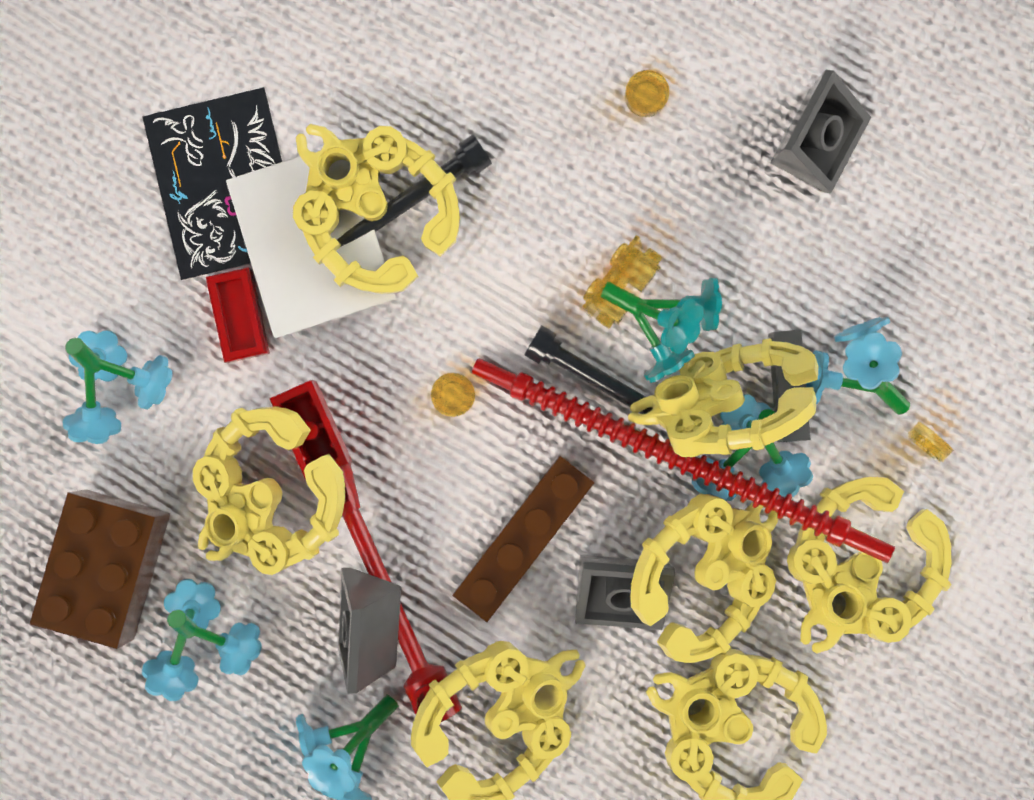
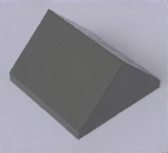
[770,69,871,193]
[575,555,675,630]
[338,567,401,694]

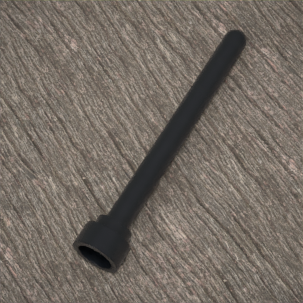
[337,134,492,247]
[524,325,661,426]

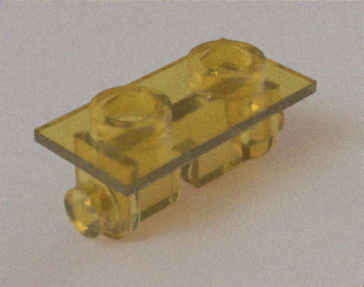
[582,235,663,329]

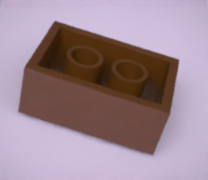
[29,490,171,649]

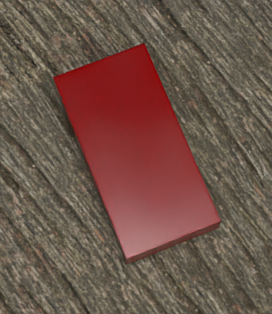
[206,267,270,363]

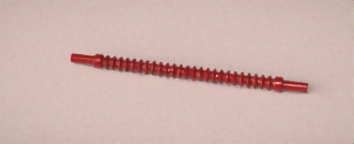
[472,358,895,563]

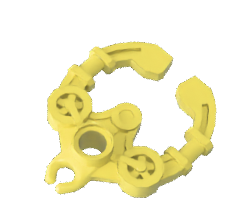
[293,124,460,294]
[628,338,819,457]
[193,407,345,575]
[787,477,952,654]
[630,494,778,663]
[411,641,586,800]
[646,648,827,800]

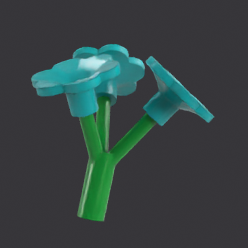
[600,278,722,383]

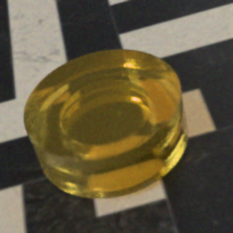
[624,70,669,117]
[431,373,475,417]
[908,421,954,463]

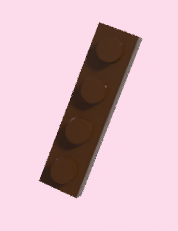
[452,455,595,622]

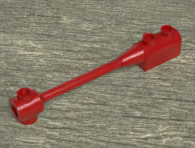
[269,380,462,722]

